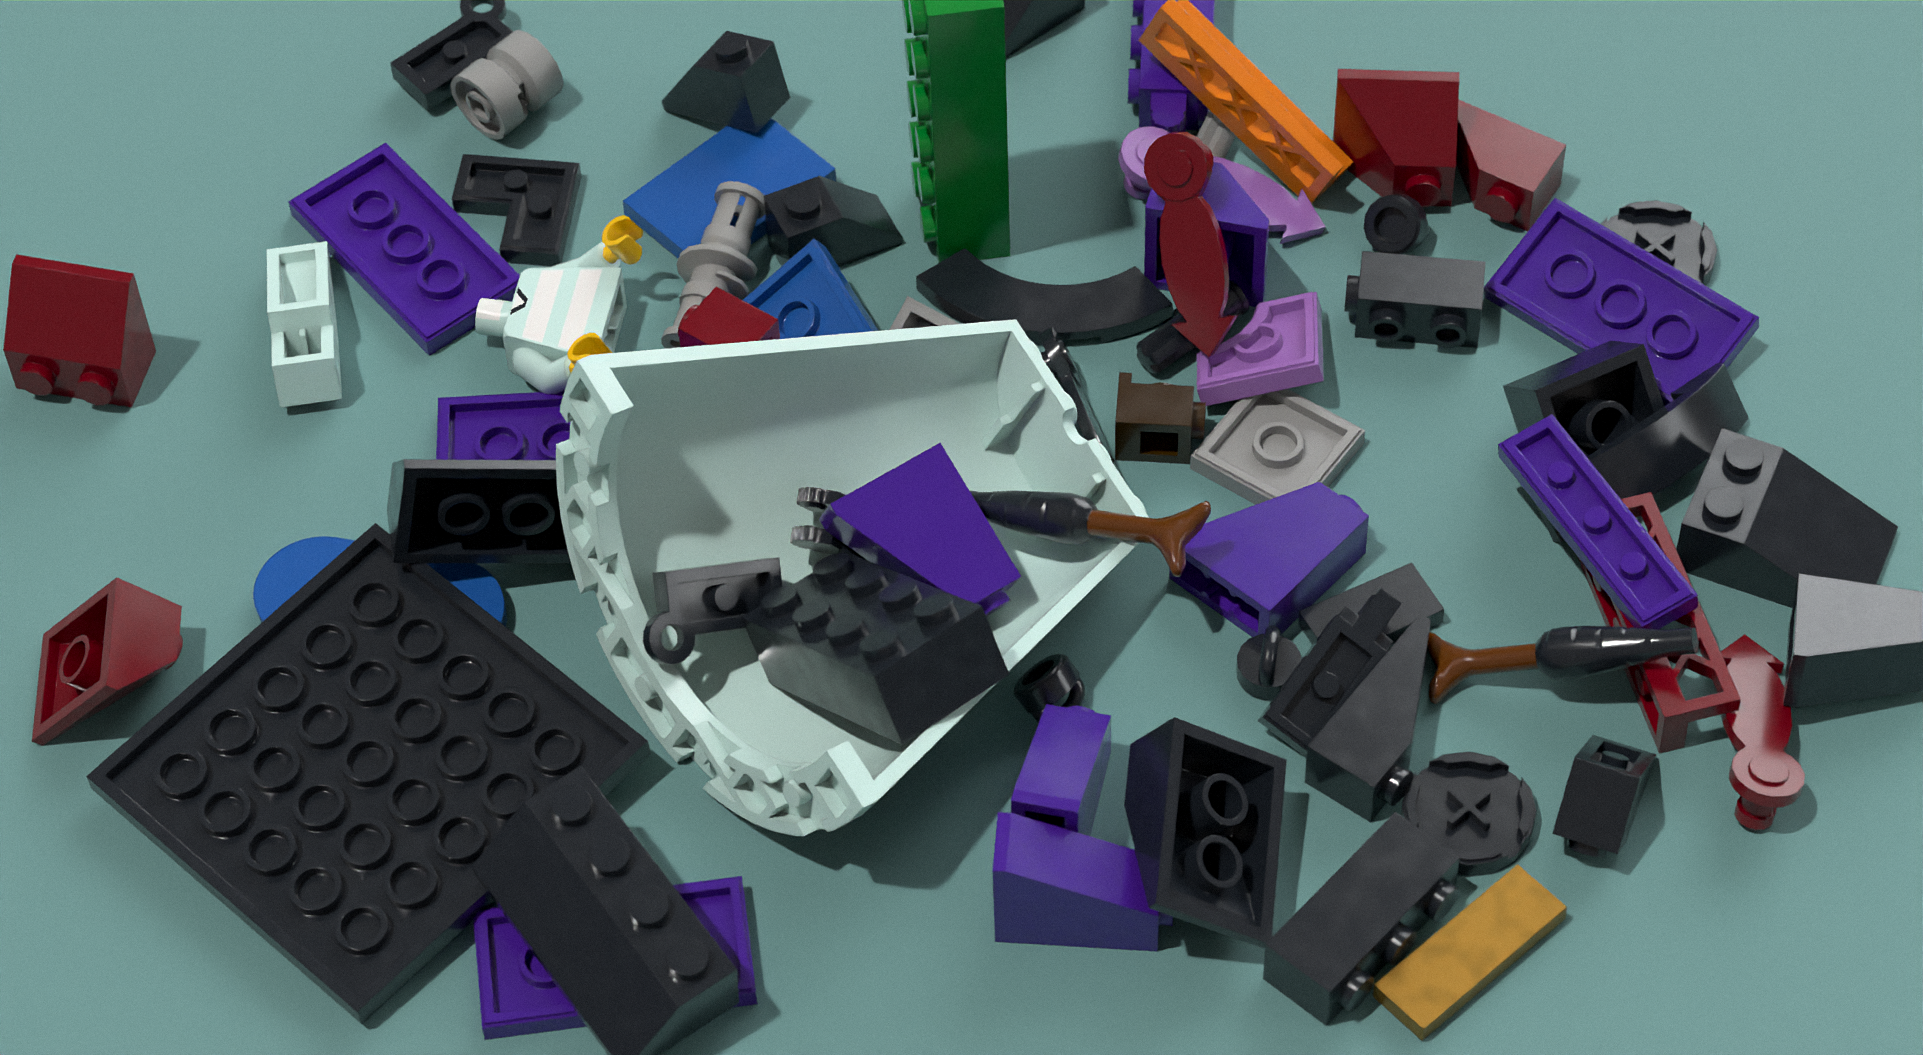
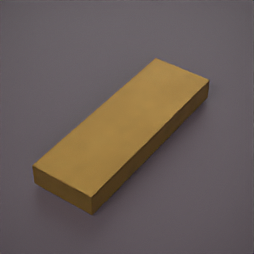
[1373,864,1567,1041]

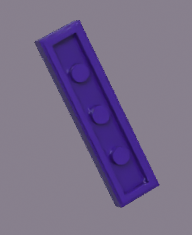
[1498,414,1698,629]

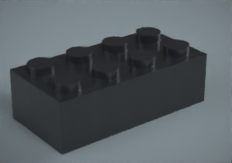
[741,552,1009,745]

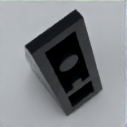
[1305,614,1431,823]

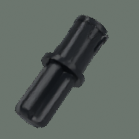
[1136,280,1249,373]

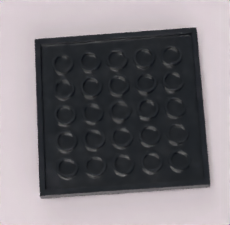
[86,523,651,1024]

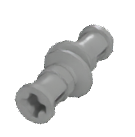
[661,181,765,349]

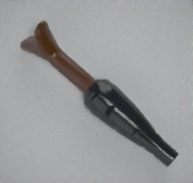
[969,490,1211,577]
[1428,626,1698,704]

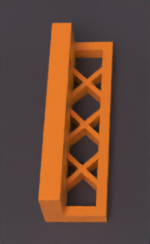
[1139,0,1354,204]

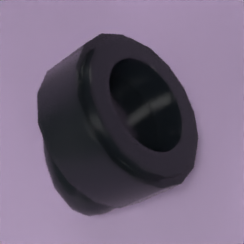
[1363,194,1430,254]
[1236,626,1301,700]
[1014,654,1085,723]

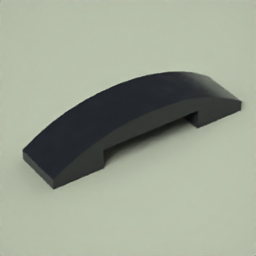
[1535,363,1749,542]

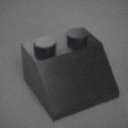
[1503,340,1664,455]

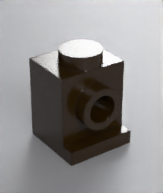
[1115,372,1206,464]

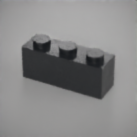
[1263,812,1460,1026]

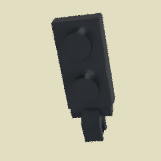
[1257,587,1402,757]

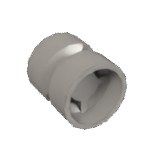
[451,30,564,140]

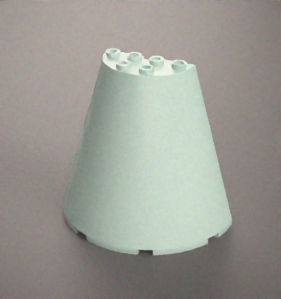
[556,319,1149,836]

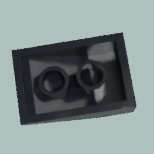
[1676,428,1898,608]
[1124,717,1287,949]

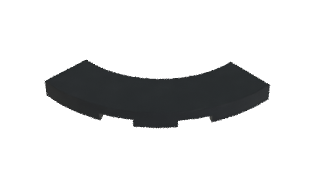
[916,248,1173,345]

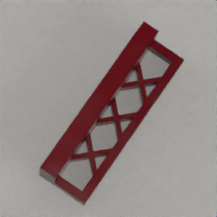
[1577,492,1741,754]

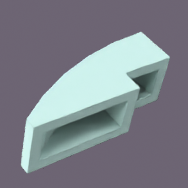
[267,241,342,408]

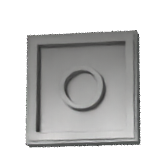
[1190,389,1365,505]

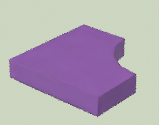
[1197,292,1324,406]

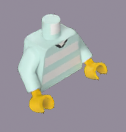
[475,215,643,394]

